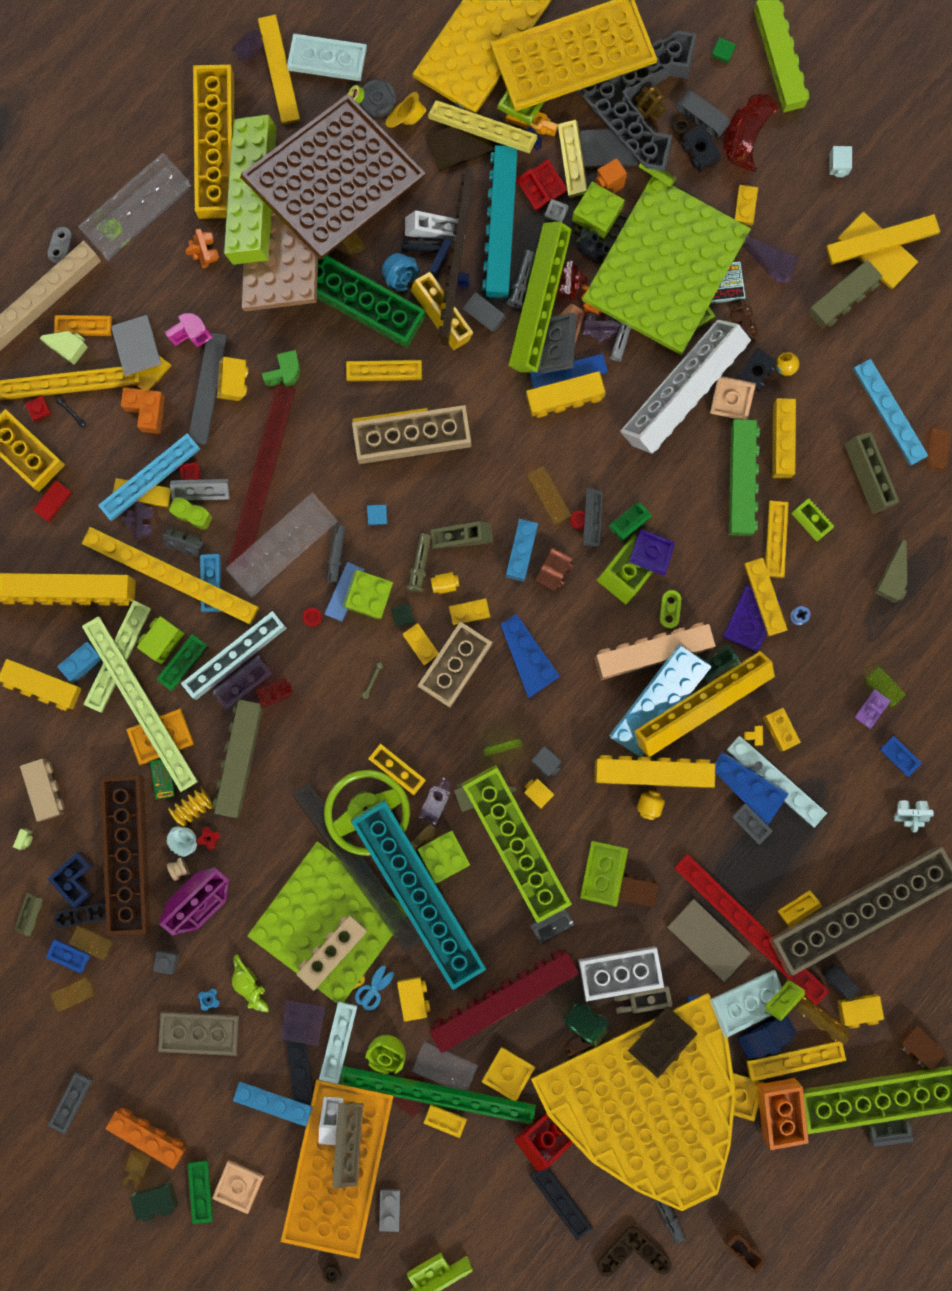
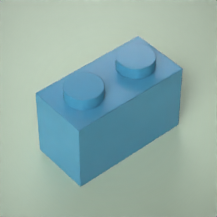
[57,642,102,683]

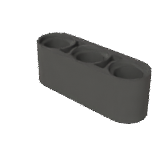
[676,90,730,138]

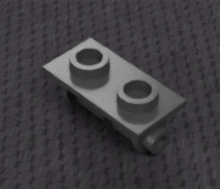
[163,529,204,558]

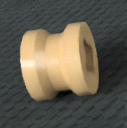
[167,857,190,881]

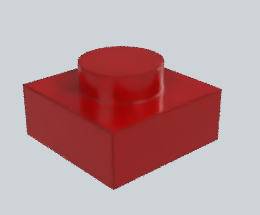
[25,396,51,422]

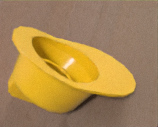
[386,92,426,128]

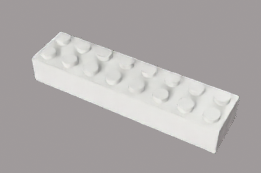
[620,320,751,453]

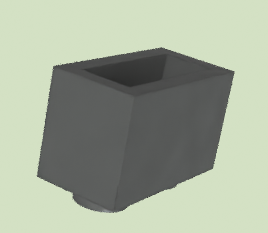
[530,746,562,777]

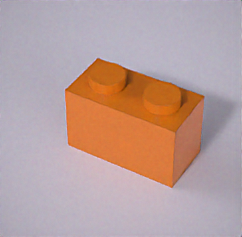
[595,158,627,194]

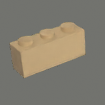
[20,759,65,821]

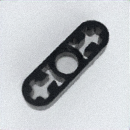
[54,902,106,928]

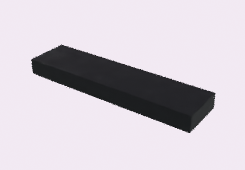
[530,1167,593,1241]

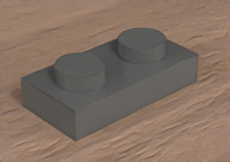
[731,803,773,845]

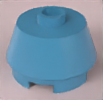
[382,253,420,292]

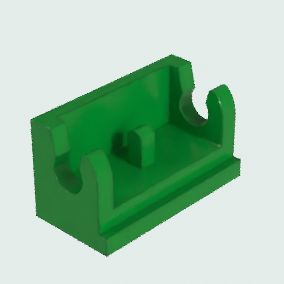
[608,502,652,543]

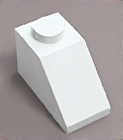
[319,1097,344,1145]

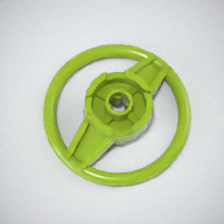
[324,770,410,856]

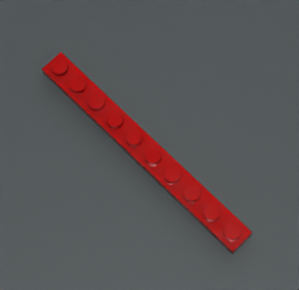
[674,854,830,1005]

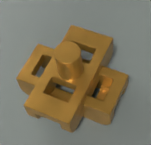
[635,85,667,120]

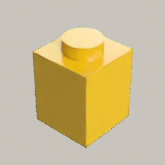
[524,779,554,809]

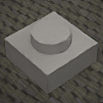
[544,199,569,223]

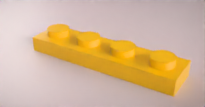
[744,558,787,637]

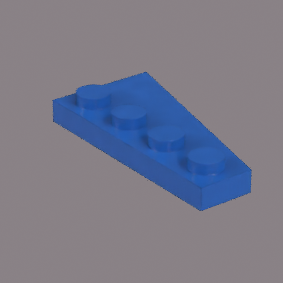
[500,614,560,699]
[714,751,789,826]

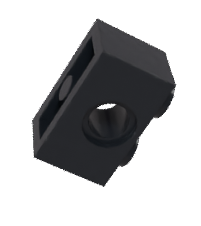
[681,124,722,173]
[736,348,776,392]

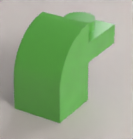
[262,350,301,388]

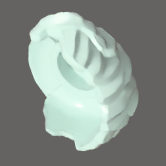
[166,826,197,857]

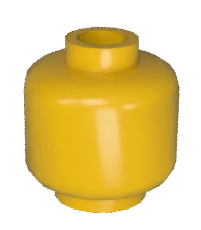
[637,790,665,820]

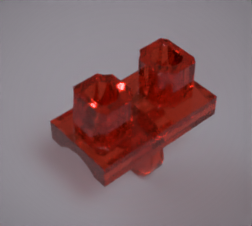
[557,261,588,300]
[255,678,293,709]

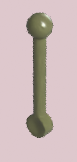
[362,662,383,699]

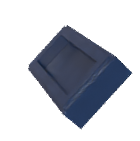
[429,238,452,279]

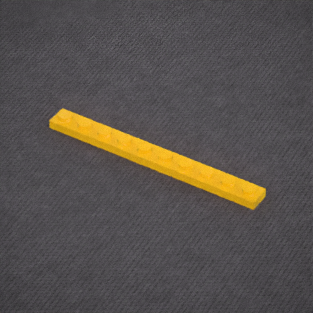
[82,527,259,625]

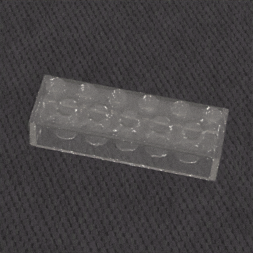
[78,153,191,261]
[225,492,338,598]

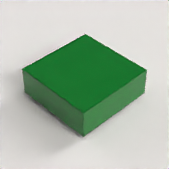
[711,37,736,63]

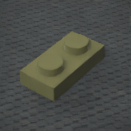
[14,893,43,936]

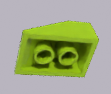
[596,534,653,604]

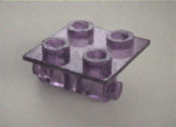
[280,1000,325,1046]

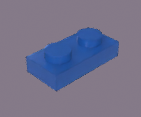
[879,736,922,777]
[46,939,91,973]

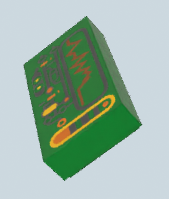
[150,760,176,799]

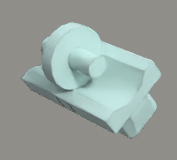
[894,801,934,832]

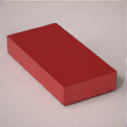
[33,481,72,522]

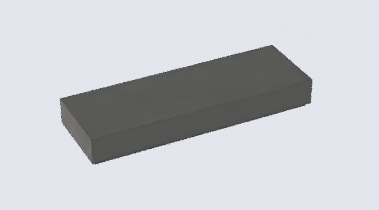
[583,488,603,548]
[48,1071,93,1135]

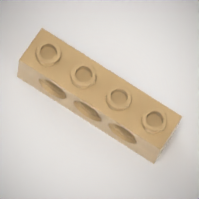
[297,914,368,991]

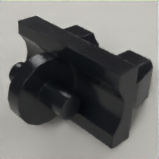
[576,227,611,264]

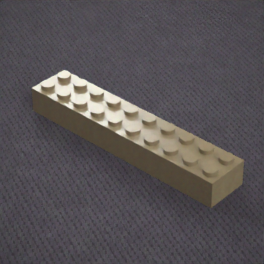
[768,847,952,976]

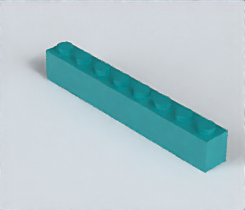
[482,145,517,298]

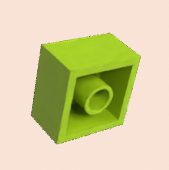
[572,182,625,239]
[342,570,393,619]
[137,616,185,664]
[418,831,470,883]

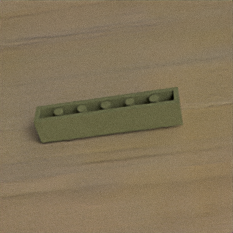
[212,699,263,818]

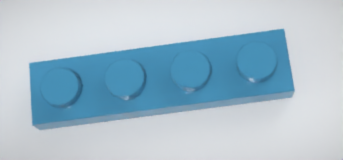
[233,1082,313,1126]

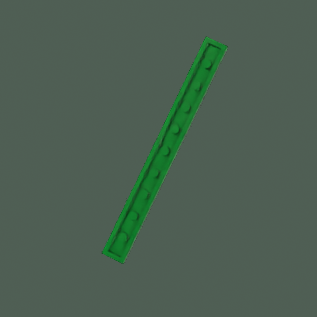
[340,1066,536,1124]

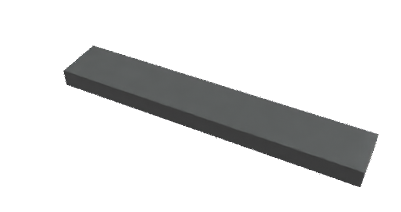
[189,333,227,446]

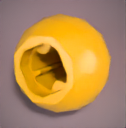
[775,352,800,376]

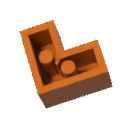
[121,388,165,434]

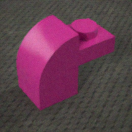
[165,313,213,347]

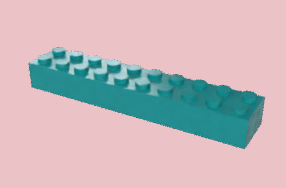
[350,799,486,990]

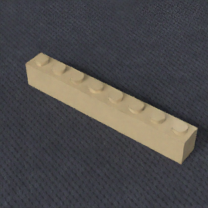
[0,240,101,351]

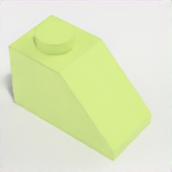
[40,331,88,365]

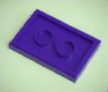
[722,585,781,653]

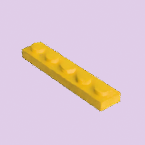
[746,1040,846,1082]

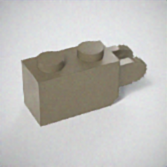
[614,984,673,1013]

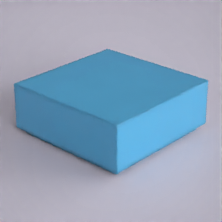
[367,505,387,526]

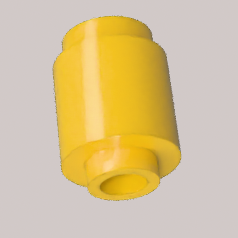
[431,572,459,594]

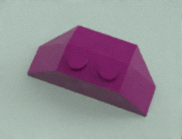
[159,867,229,935]

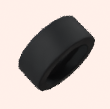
[822,964,860,1001]

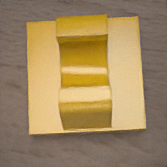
[744,726,763,746]

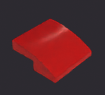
[516,159,568,210]

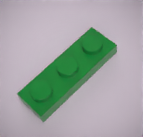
[156,634,208,692]
[188,1160,213,1224]

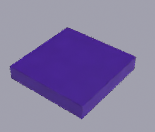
[629,529,675,576]

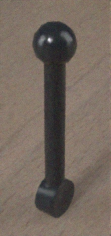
[56,397,86,428]

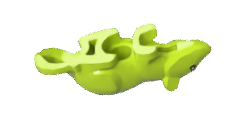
[232,954,269,1012]

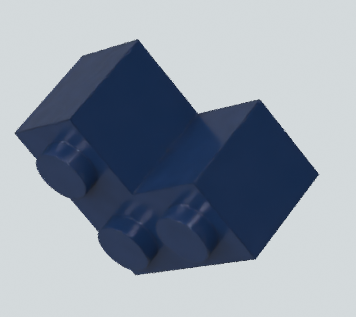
[47,852,95,908]
[737,1015,797,1059]

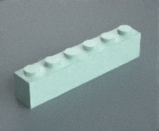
[181,611,287,700]

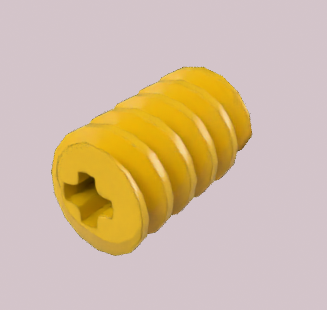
[168,787,213,827]

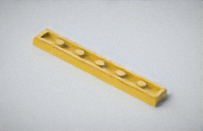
[258,15,300,125]
[826,214,940,265]

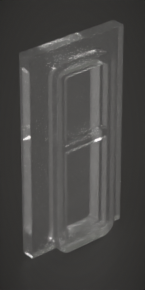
[412,1041,478,1091]

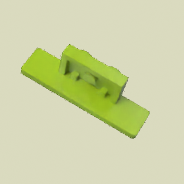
[407,1253,473,1291]

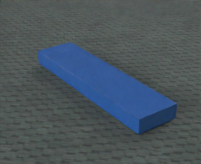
[530,354,608,389]

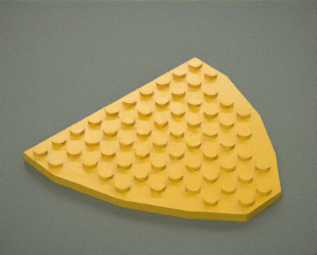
[531,993,736,1211]

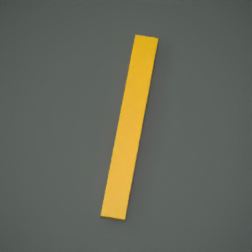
[0,367,141,401]

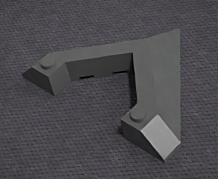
[577,31,697,171]

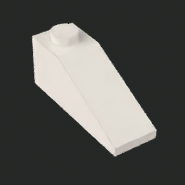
[405,211,459,240]

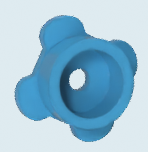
[198,989,220,1011]

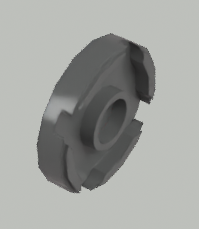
[360,79,396,117]

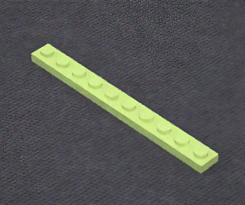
[82,616,198,792]

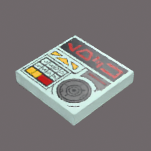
[710,262,745,304]

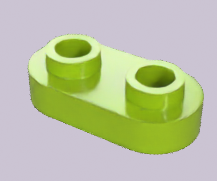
[660,590,682,629]

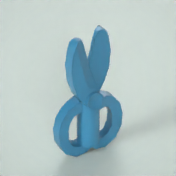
[355,966,394,1010]

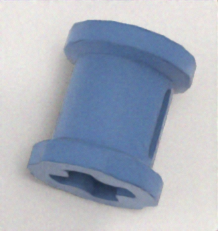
[790,606,811,625]

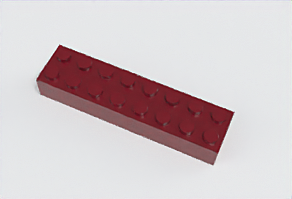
[429,949,579,1054]

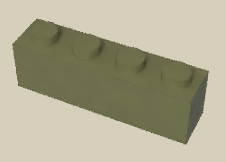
[808,260,883,329]
[844,432,900,514]

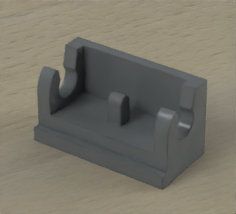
[463,292,507,332]
[530,908,574,944]
[867,1118,913,1147]

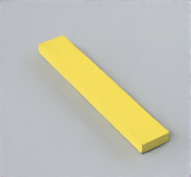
[428,100,537,153]

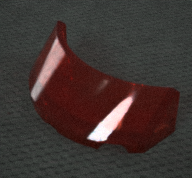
[724,93,779,172]

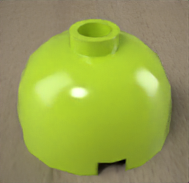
[365,1035,406,1074]

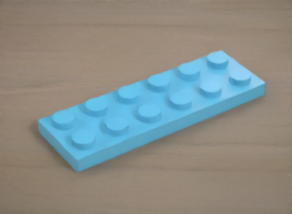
[609,644,711,757]

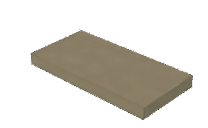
[667,899,751,982]
[158,1012,240,1056]
[332,1103,363,1188]

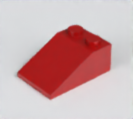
[513,1111,573,1171]

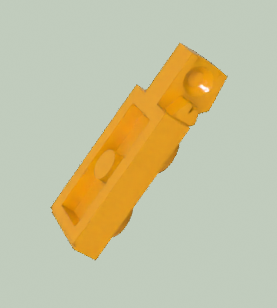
[505,112,558,136]

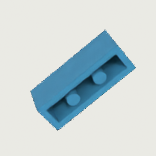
[506,519,538,582]

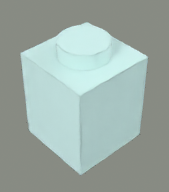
[829,146,852,177]

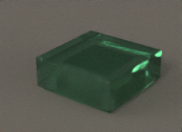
[392,604,414,627]

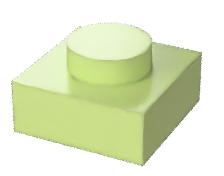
[13,828,33,850]

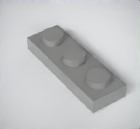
[170,479,230,501]

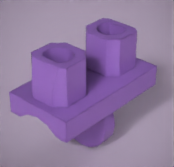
[854,689,891,729]

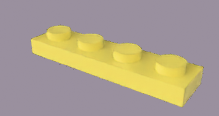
[558,120,588,198]

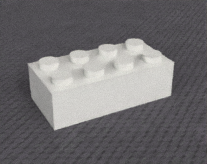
[578,946,664,1001]

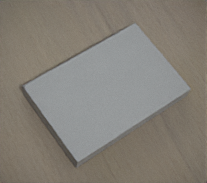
[111,315,162,376]

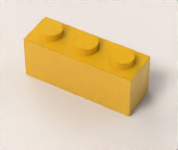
[368,744,426,796]

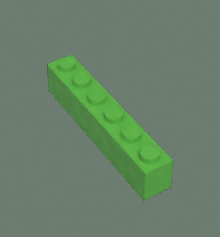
[729,419,760,536]

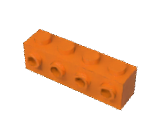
[105,1107,187,1169]

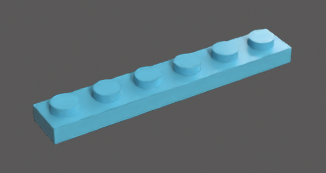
[853,359,928,466]
[98,433,200,521]

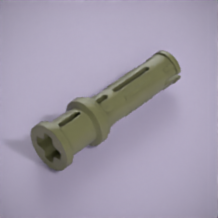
[406,534,431,593]

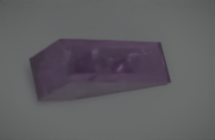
[742,236,799,283]

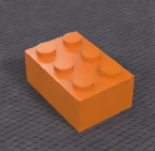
[757,1078,809,1150]

